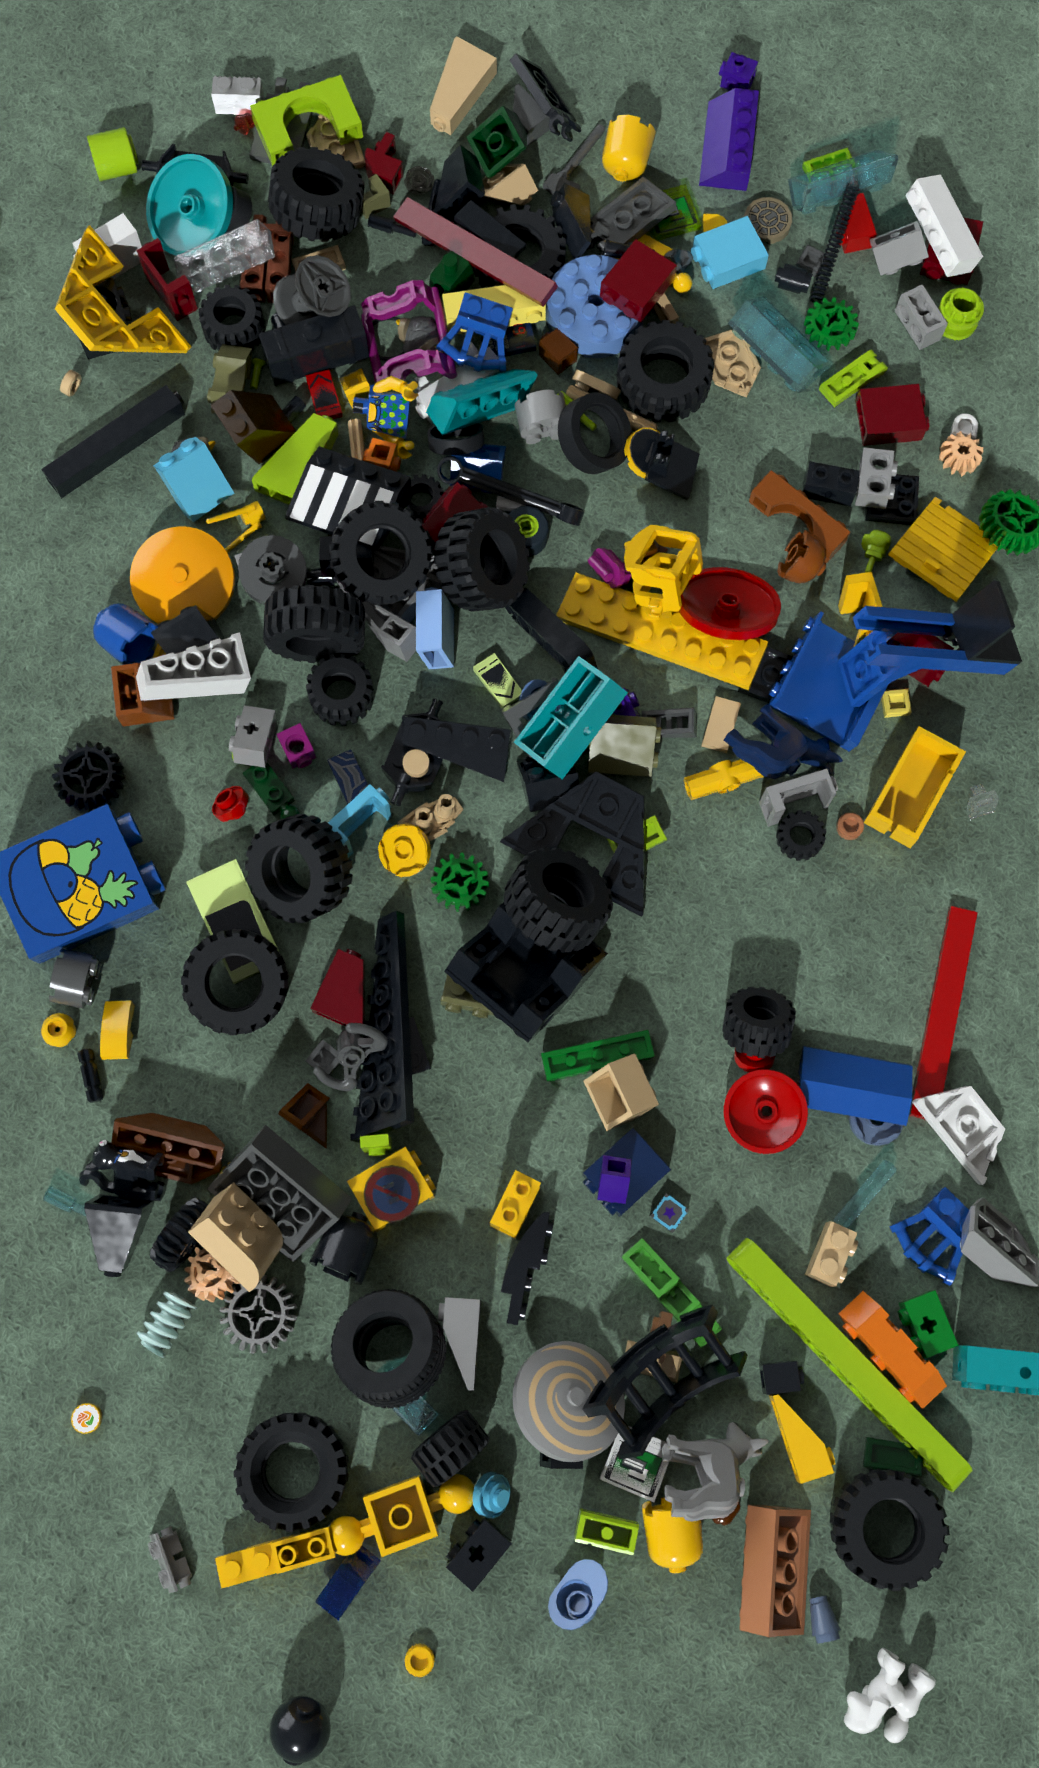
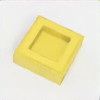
[881,688,912,718]

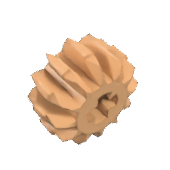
[939,431,983,477]

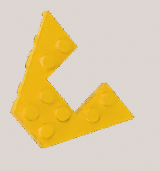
[55,225,191,353]

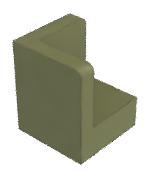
[361,174,391,219]

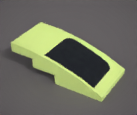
[186,859,279,984]

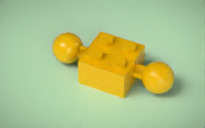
[329,1474,475,1557]

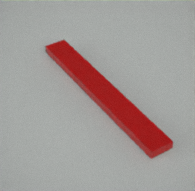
[909,906,978,1120]

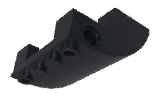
[444,902,608,1042]

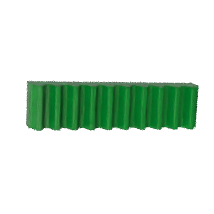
[541,1030,655,1082]

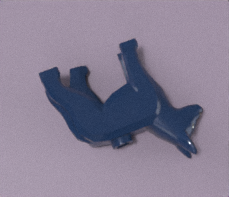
[724,704,843,779]

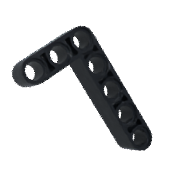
[505,588,598,673]

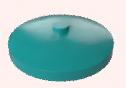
[146,154,233,259]

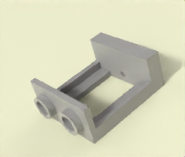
[759,769,838,827]

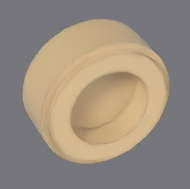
[60,370,82,397]
[403,749,430,778]

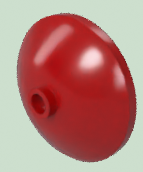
[723,1070,808,1154]

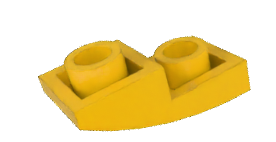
[100,1000,135,1060]

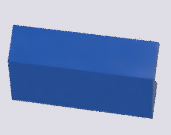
[798,1046,913,1126]

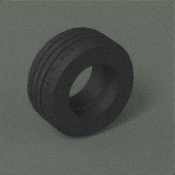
[331,1289,446,1409]

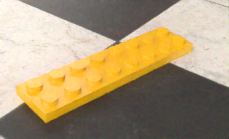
[556,572,768,690]

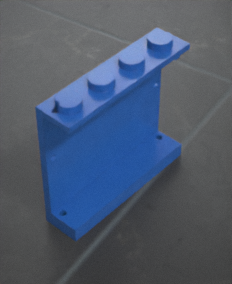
[769,611,888,752]

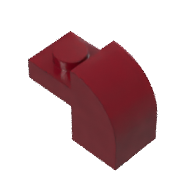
[365,132,403,195]

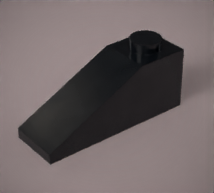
[550,183,591,259]

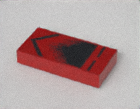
[305,370,343,419]

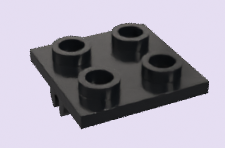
[645,431,700,500]

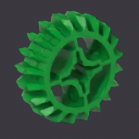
[978,489,1039,556]

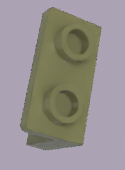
[440,974,494,1018]

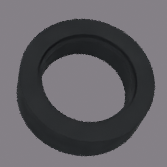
[558,392,632,474]

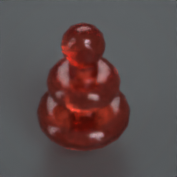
[234,113,255,135]

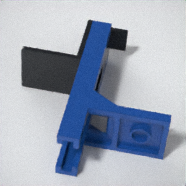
[838,580,1022,707]

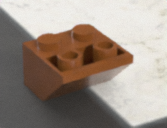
[111,663,175,727]

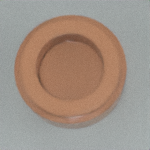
[836,812,864,840]

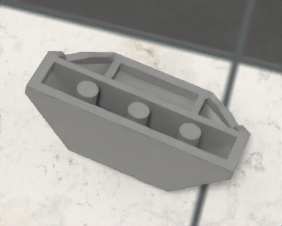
[960,1197,1039,1287]

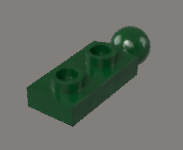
[242,763,301,819]

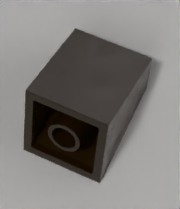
[210,390,296,464]

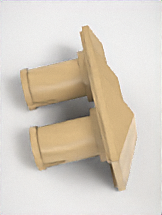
[398,794,464,842]

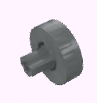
[238,535,307,605]

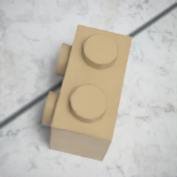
[805,1221,858,1287]

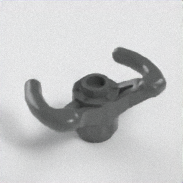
[313,1023,388,1091]

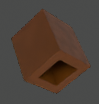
[539,328,578,375]

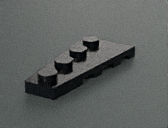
[402,716,511,782]

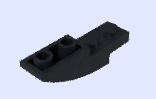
[501,1212,554,1325]

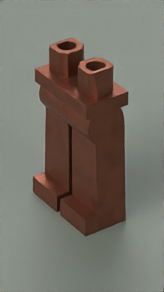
[240,215,294,303]

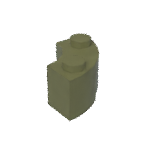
[207,344,252,414]

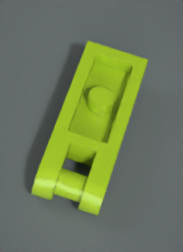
[819,349,888,408]

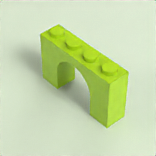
[250,75,363,167]

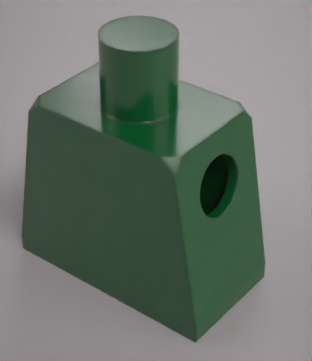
[429,251,475,311]

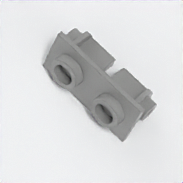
[148,1526,192,1593]

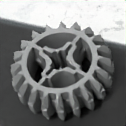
[220,1275,297,1354]

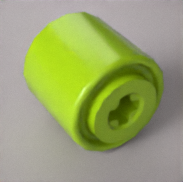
[86,127,139,182]

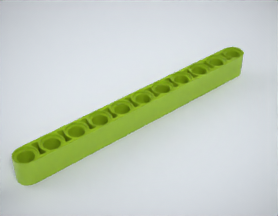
[726,1238,973,1492]

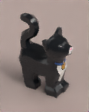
[79,1140,165,1202]

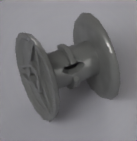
[273,255,351,325]

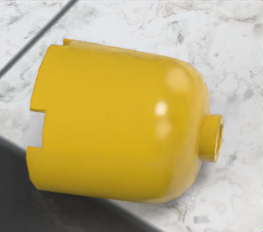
[602,115,656,182]
[642,1497,703,1573]

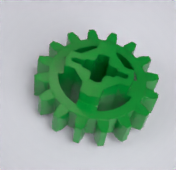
[804,297,859,351]
[431,853,489,912]

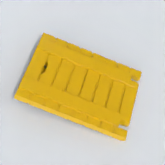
[888,496,998,602]

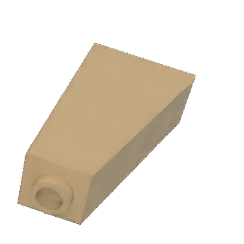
[430,36,497,135]

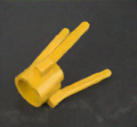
[206,501,266,553]

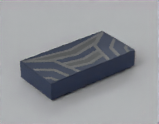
[327,749,368,804]

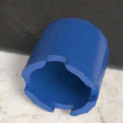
[93,603,158,665]

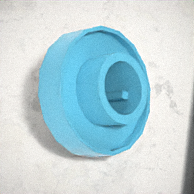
[473,1472,510,1519]

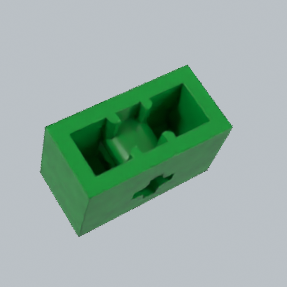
[897,1290,959,1358]

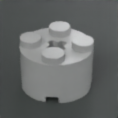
[514,390,566,444]

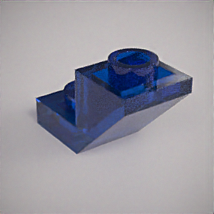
[315,1546,381,1621]

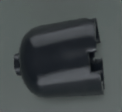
[309,1212,378,1285]

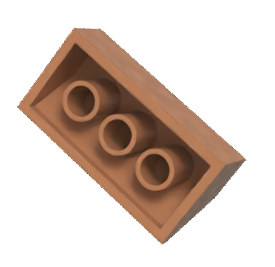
[739,1505,811,1637]

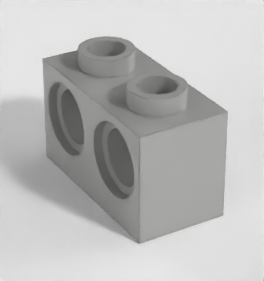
[895,285,948,350]
[855,448,898,509]

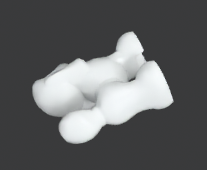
[844,1647,936,1743]

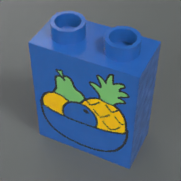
[0,804,166,964]

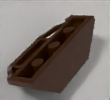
[111,1113,225,1184]

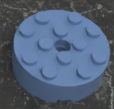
[546,255,644,358]

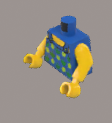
[353,376,419,459]

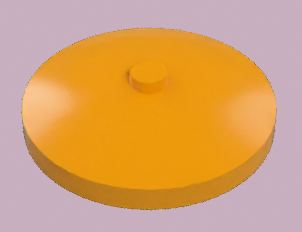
[130,526,235,625]

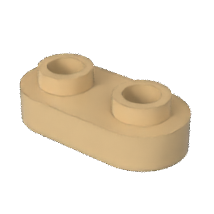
[572,369,621,400]

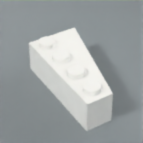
[136,632,251,701]

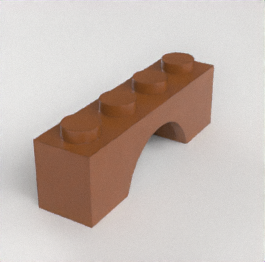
[749,470,850,563]

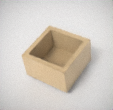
[583,1053,659,1131]

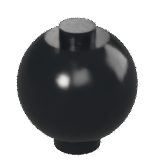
[270,1696,331,1766]

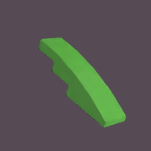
[622,1238,722,1348]

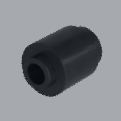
[775,263,813,294]

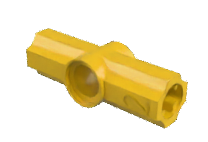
[683,759,764,800]

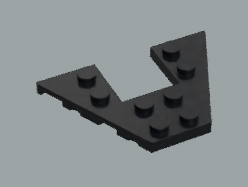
[500,771,645,917]

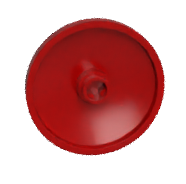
[679,567,781,640]

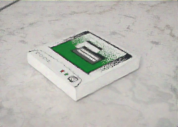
[599,1426,669,1502]

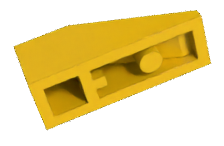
[769,1394,836,1484]

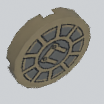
[744,197,792,244]

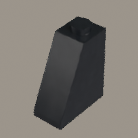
[435,145,485,225]

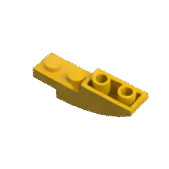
[215,1527,336,1589]

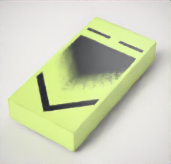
[473,653,522,709]

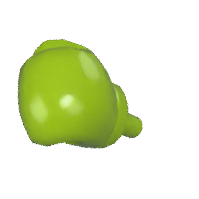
[861,530,891,573]

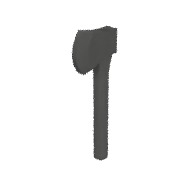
[543,124,605,195]

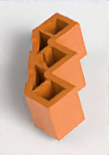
[838,1291,947,1409]

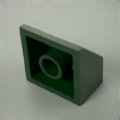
[466,106,527,179]

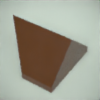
[278,1083,330,1149]

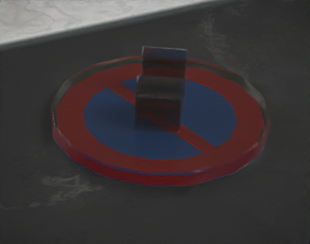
[363,1165,420,1223]

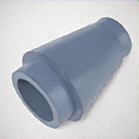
[809,1595,841,1644]

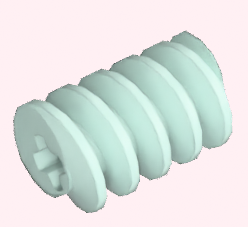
[137,1291,197,1358]

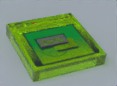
[650,184,701,241]

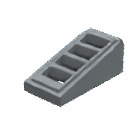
[642,707,697,738]

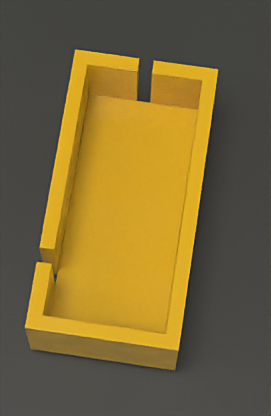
[864,726,966,849]

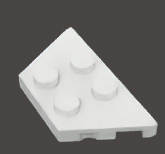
[912,1086,1005,1185]

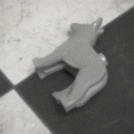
[662,1422,769,1522]

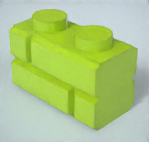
[574,1508,639,1555]

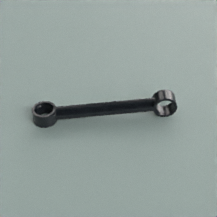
[437,456,585,526]

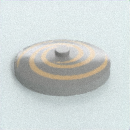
[512,1341,625,1462]

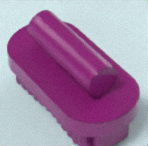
[588,548,631,588]

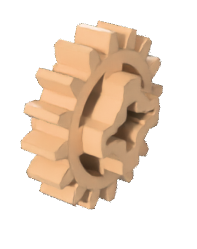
[184,1247,240,1302]

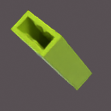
[252,413,339,505]

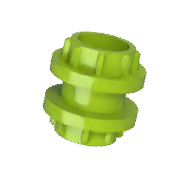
[938,287,984,340]

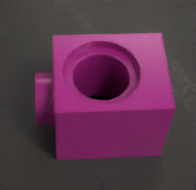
[277,723,316,769]

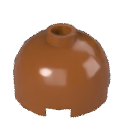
[777,530,826,583]

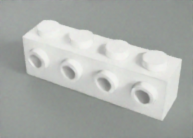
[905,174,983,277]

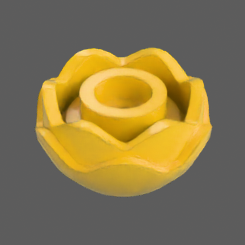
[41,1013,76,1047]

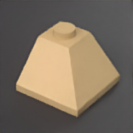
[482,164,538,206]

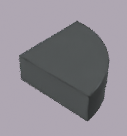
[664,249,693,274]

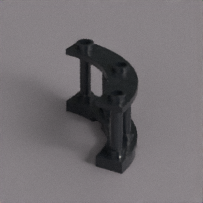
[582,1304,748,1460]

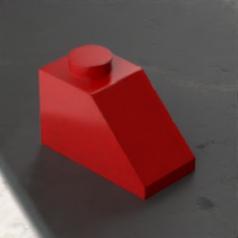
[836,193,877,254]

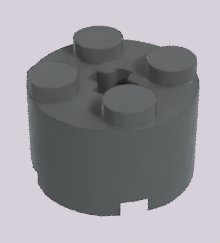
[49,948,102,1009]

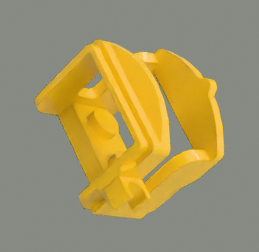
[624,525,703,618]

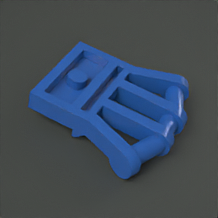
[436,292,513,372]
[889,1187,969,1286]

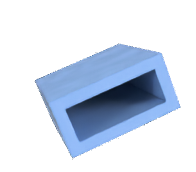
[416,587,454,669]

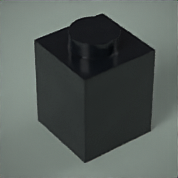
[759,1360,804,1395]

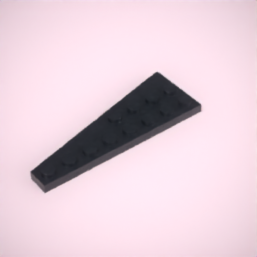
[350,911,414,1142]

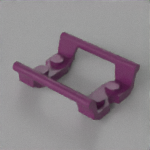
[361,280,457,383]

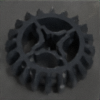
[52,740,126,812]
[150,1198,208,1272]

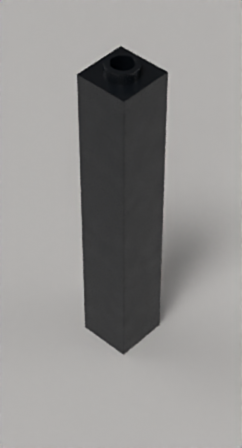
[41,385,185,499]

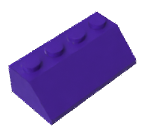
[699,88,759,191]

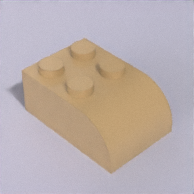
[188,1182,283,1292]

